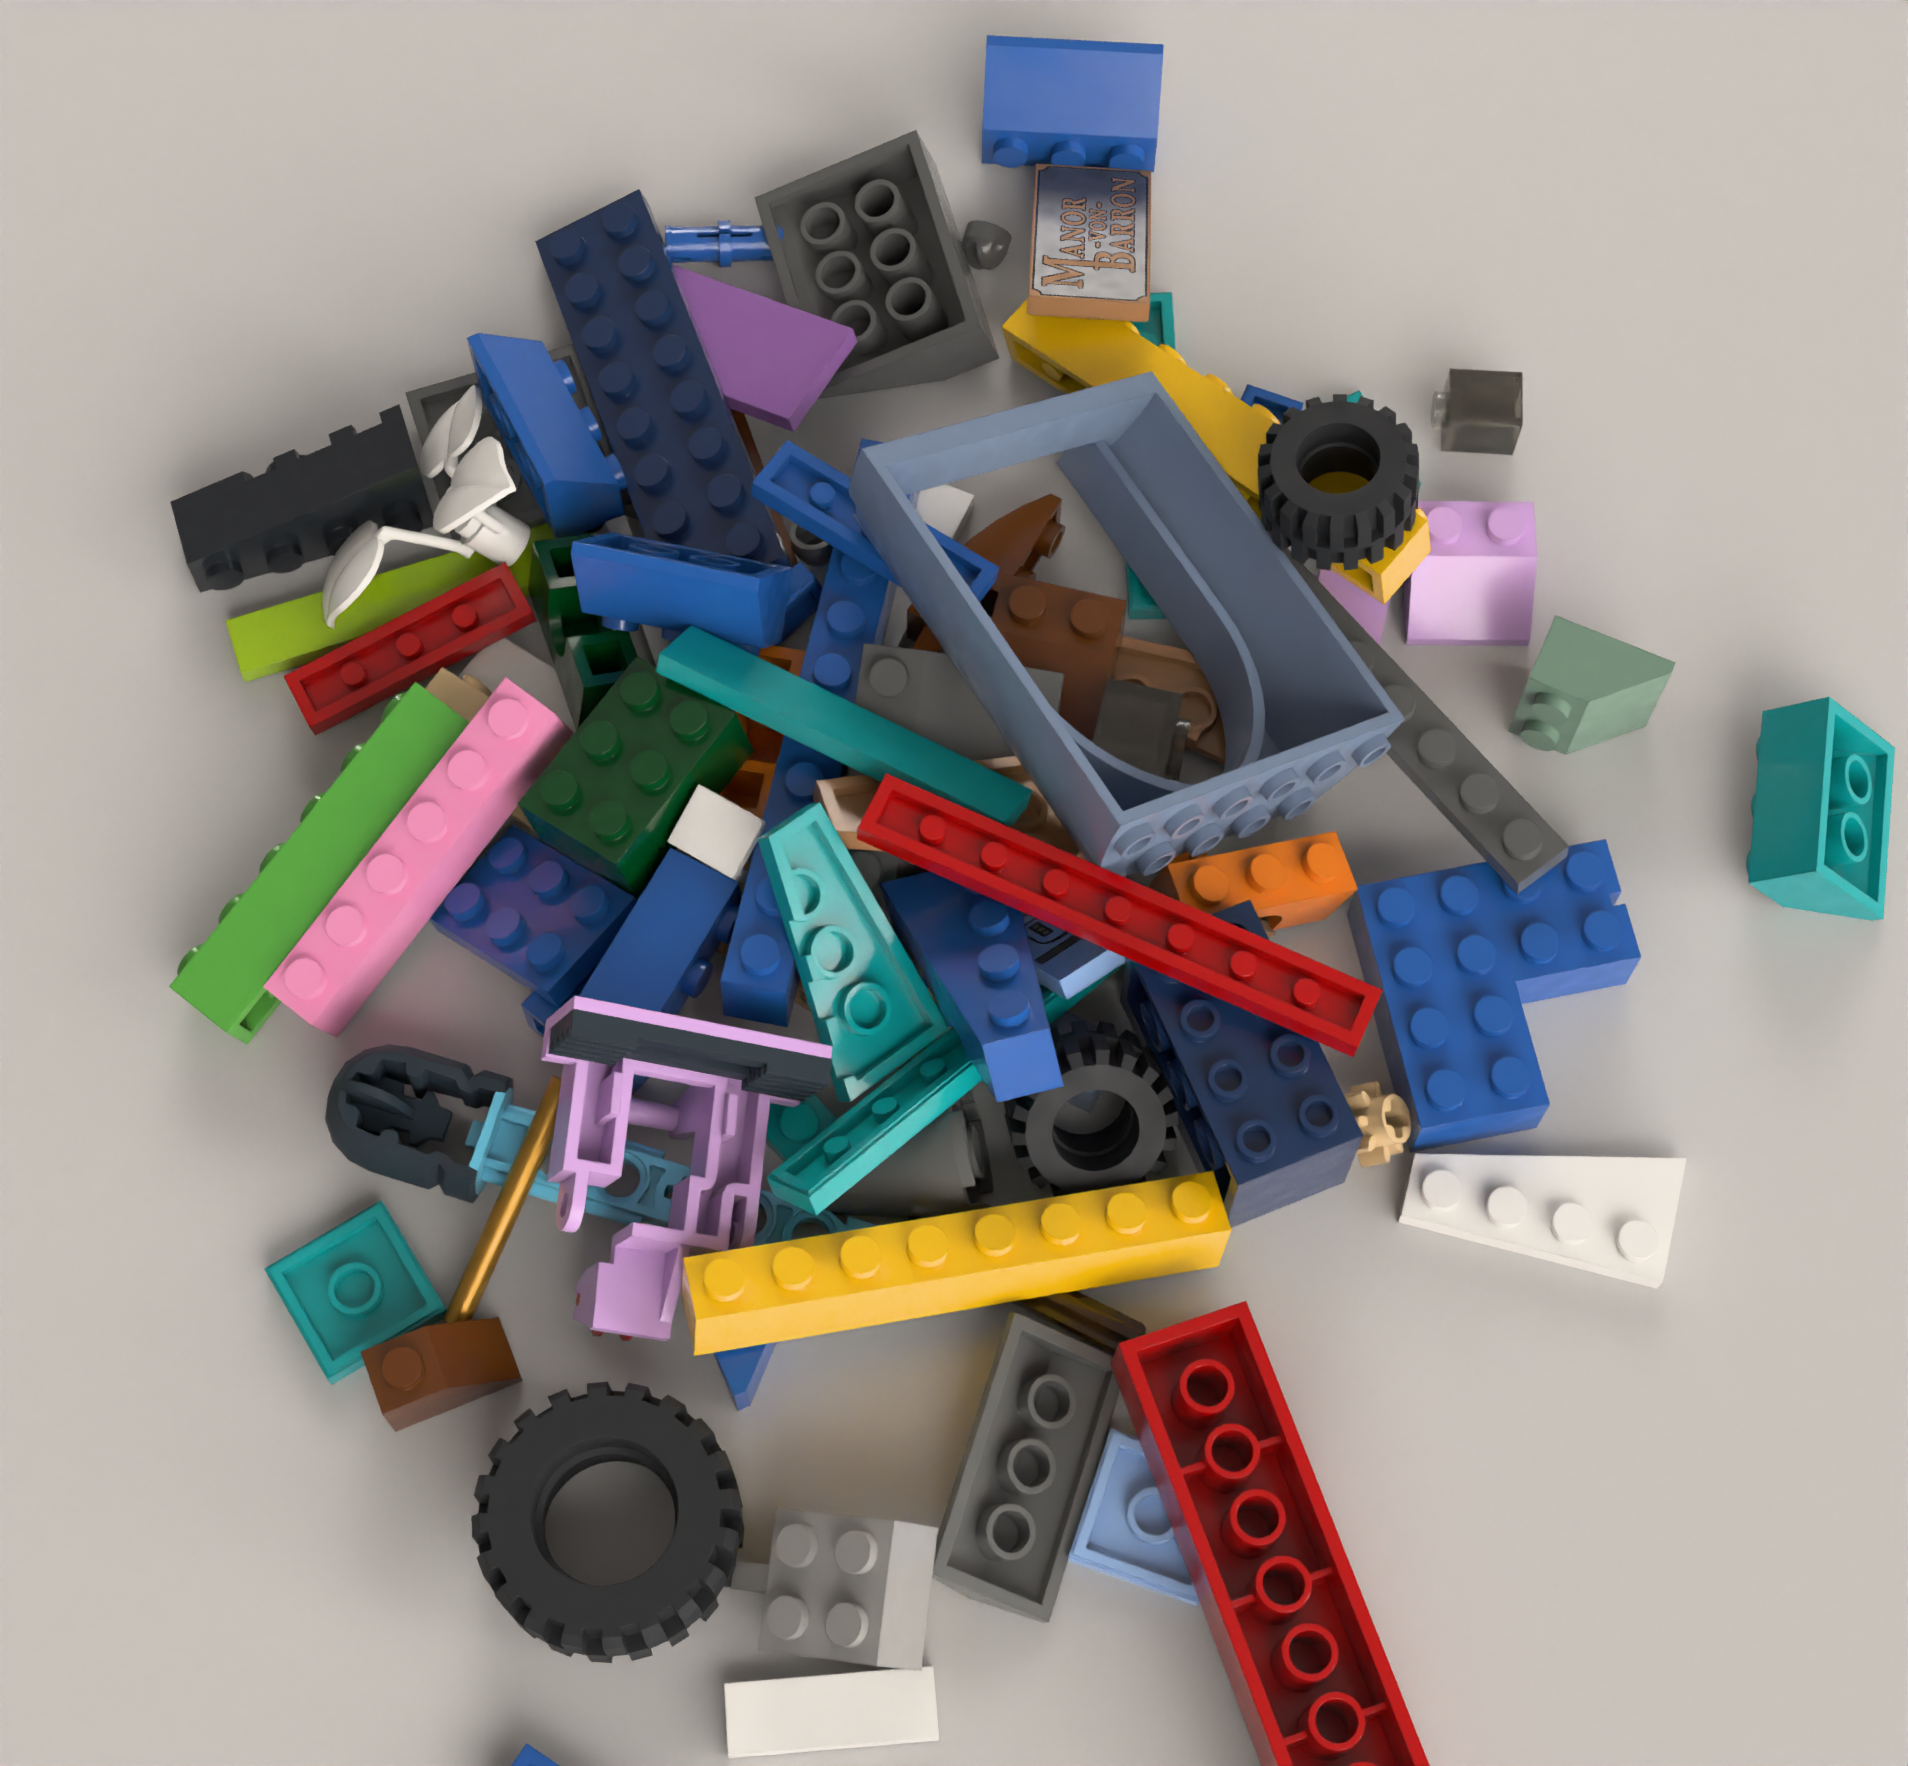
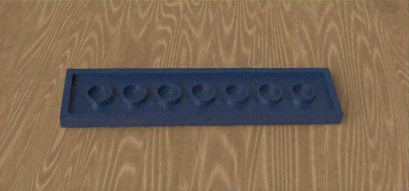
[535,189,792,567]

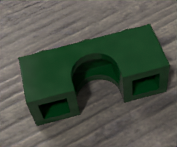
[528,533,638,731]

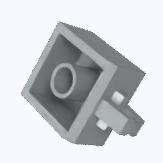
[730,1508,938,1671]

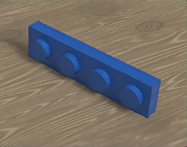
[751,440,999,602]

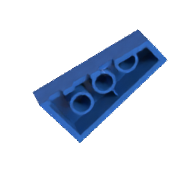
[880,871,1064,1102]

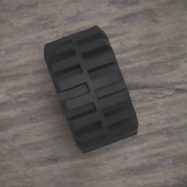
[1257,394,1419,571]
[1003,1020,1179,1197]

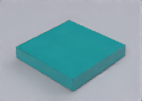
[264,1200,447,1385]

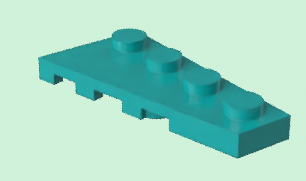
[757,802,950,1102]

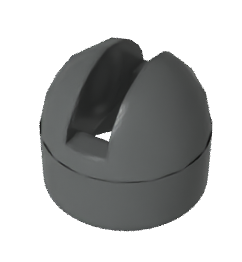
[962,220,1012,270]
[789,522,833,566]

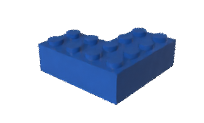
[1347,839,1641,1153]

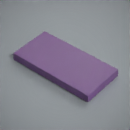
[673,265,858,432]

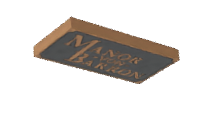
[1027,164,1151,322]

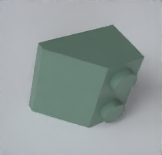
[1508,615,1676,755]

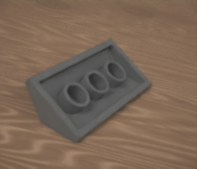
[932,1312,1120,1623]

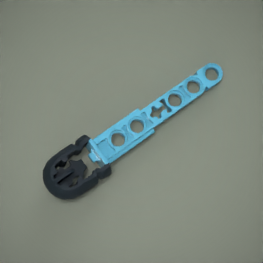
[325,1044,879,1246]

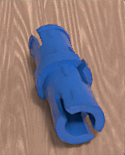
[665,220,784,267]

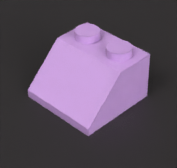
[1403,501,1537,646]

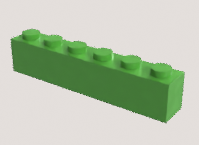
[169,682,470,1044]

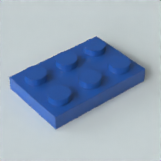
[429,825,637,1007]

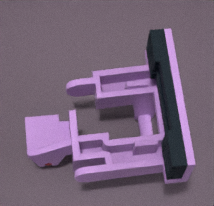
[541,996,832,1342]

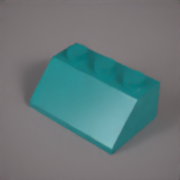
[1746,697,1895,921]

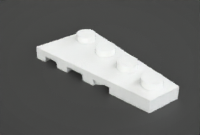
[1398,1153,1686,1289]

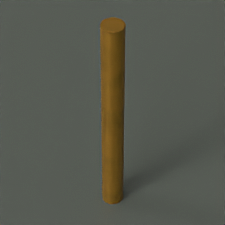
[443,1075,562,1323]

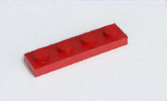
[283,562,537,736]

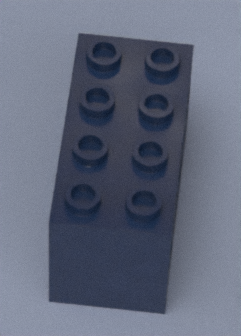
[1120,900,1363,1228]

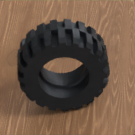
[471,1381,745,1663]

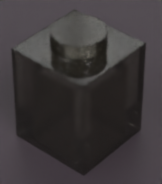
[1431,368,1523,455]

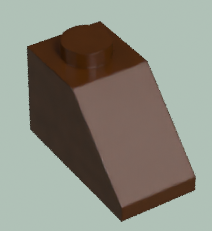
[360,1317,523,1432]

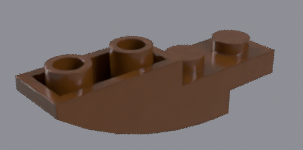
[907,494,1066,654]

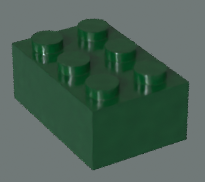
[517,656,754,899]

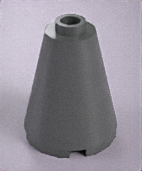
[825,1091,994,1218]

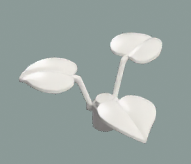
[322,385,531,629]

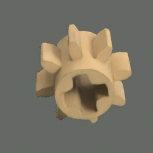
[1344,1081,1411,1167]

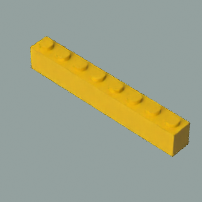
[1001,298,1431,604]
[681,1171,1231,1356]

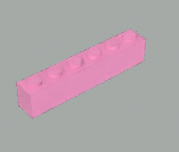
[263,677,574,1037]

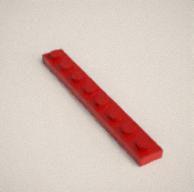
[857,773,1383,1057]

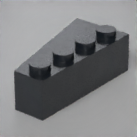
[170,404,434,593]

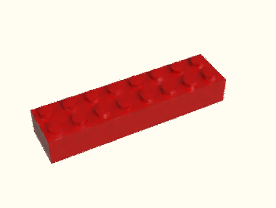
[1110,1301,1430,1766]

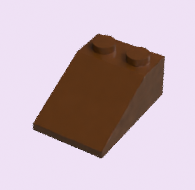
[991,573,1127,744]

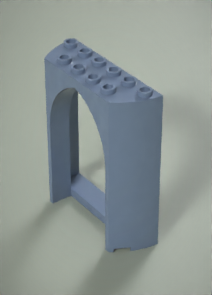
[849,371,1405,877]

